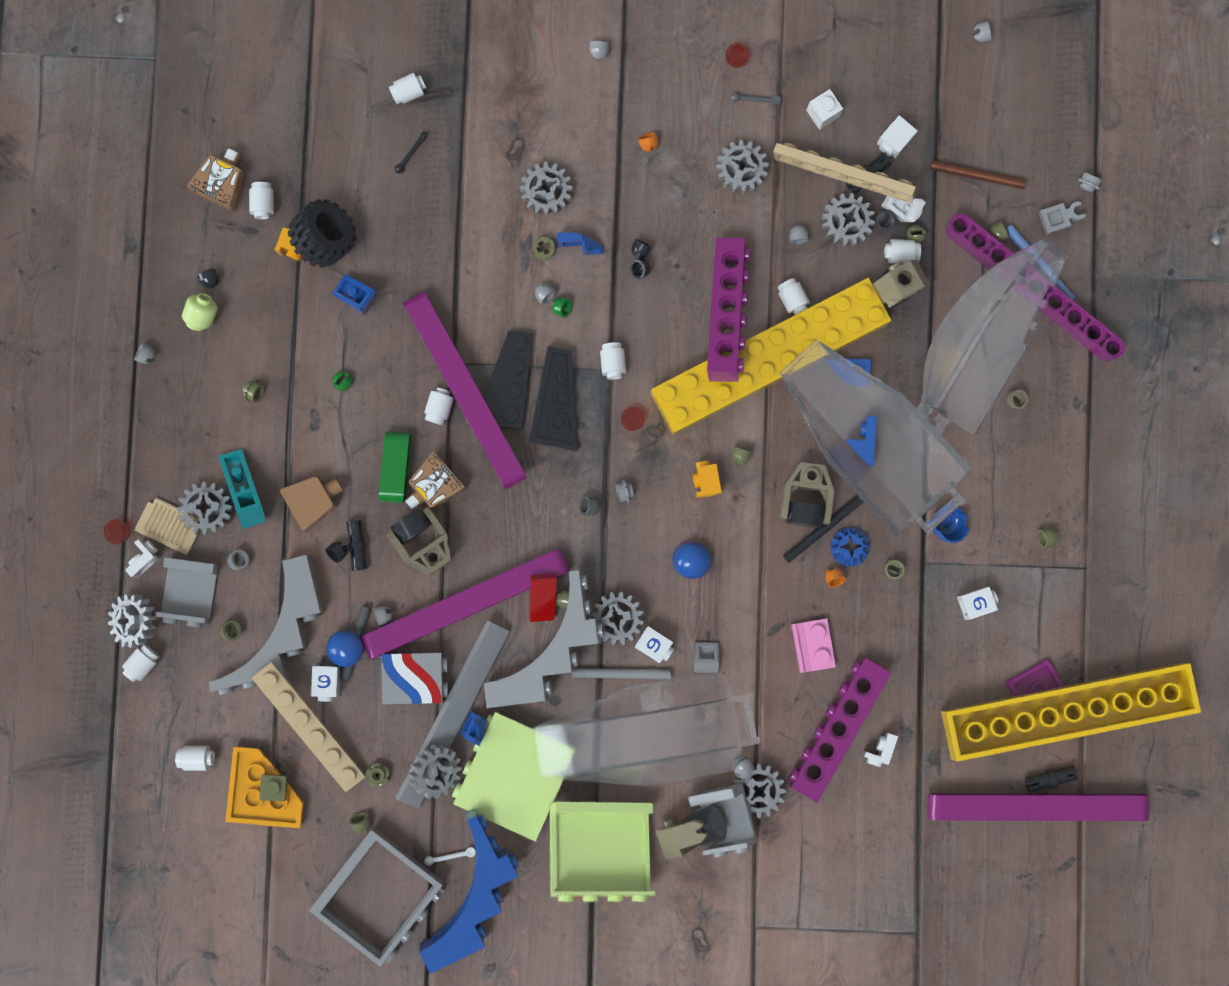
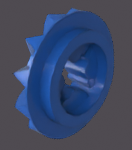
[830,527,870,567]

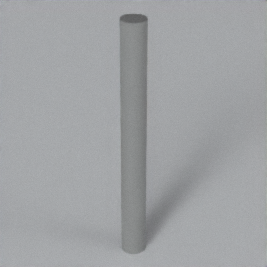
[572,668,671,680]

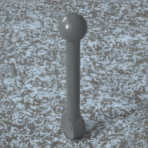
[731,92,781,106]

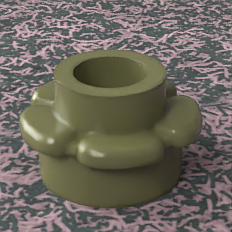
[242,379,265,403]
[365,763,390,787]

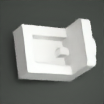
[881,196,926,222]

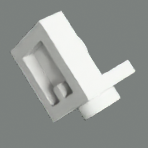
[125,539,160,578]
[862,732,898,767]

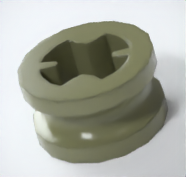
[533,237,555,261]

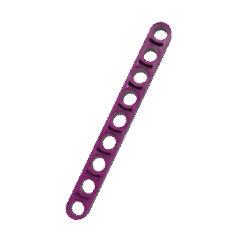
[945,214,1125,362]
[403,291,527,490]
[360,548,571,660]
[928,793,1149,821]

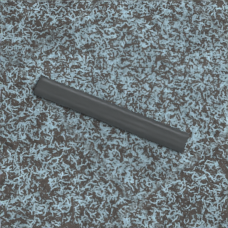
[340,606,370,680]

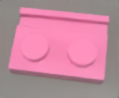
[791,618,836,673]

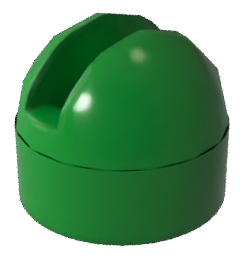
[551,297,572,318]
[332,371,353,391]

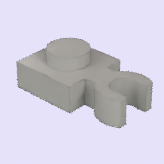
[1038,201,1086,235]

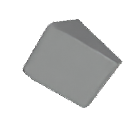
[694,642,719,673]

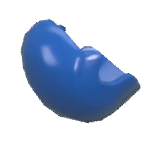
[931,504,970,543]
[672,541,712,579]
[326,630,364,667]

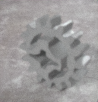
[716,140,769,194]
[520,162,573,216]
[821,193,875,247]
[177,482,232,536]
[591,592,645,645]
[108,594,157,648]
[408,744,462,799]
[733,763,786,818]

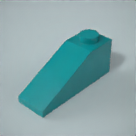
[218,449,266,529]

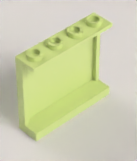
[452,711,577,842]
[550,802,655,902]

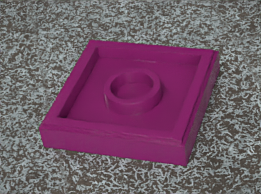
[1005,658,1064,696]

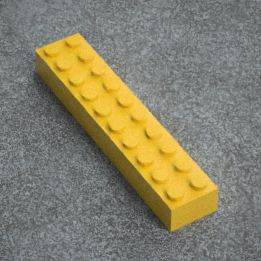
[650,278,891,436]
[941,663,1201,762]

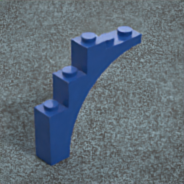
[419,809,520,974]

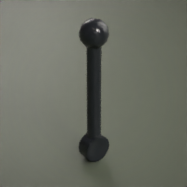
[394,131,428,174]

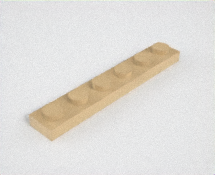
[773,143,916,203]
[251,661,365,792]

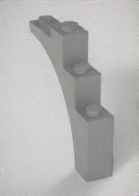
[208,555,324,695]
[484,570,605,708]

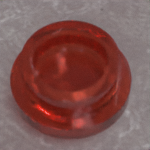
[725,43,749,68]
[621,407,645,431]
[104,519,129,544]

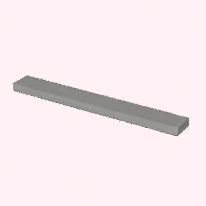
[396,620,510,809]

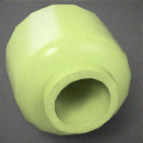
[182,293,218,331]

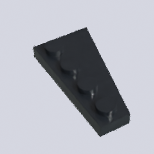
[483,331,533,430]
[529,346,577,452]

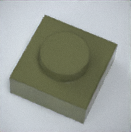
[259,774,288,802]

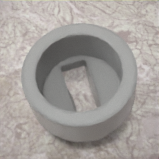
[973,21,991,42]
[589,41,609,60]
[789,225,809,245]
[535,283,556,305]
[134,343,155,364]
[227,550,249,570]
[373,606,393,627]
[732,756,754,778]

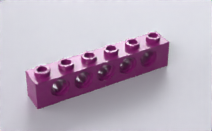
[707,238,751,382]
[788,658,891,803]

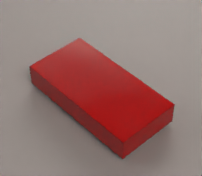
[529,574,557,622]

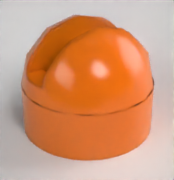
[638,132,658,152]
[825,566,846,588]

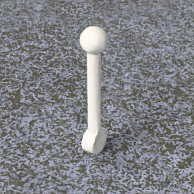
[424,847,476,866]

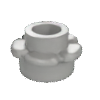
[1078,172,1102,193]
[615,480,634,503]

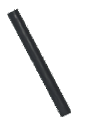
[783,495,864,564]

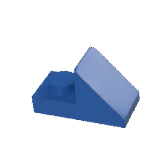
[331,274,377,315]
[845,416,877,467]

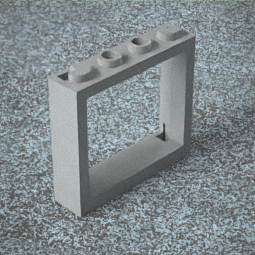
[309,827,444,967]

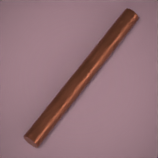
[930,160,1027,189]

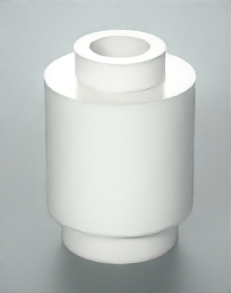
[389,72,426,104]
[249,182,274,219]
[884,239,921,264]
[777,278,810,315]
[600,342,626,380]
[424,388,454,425]
[122,645,159,682]
[175,746,215,771]

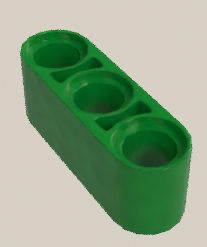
[379,431,411,504]

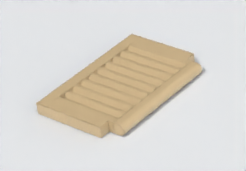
[134,497,200,556]

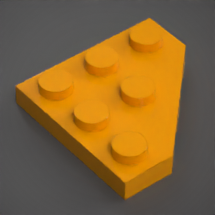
[225,746,304,828]

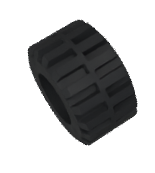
[288,199,357,268]

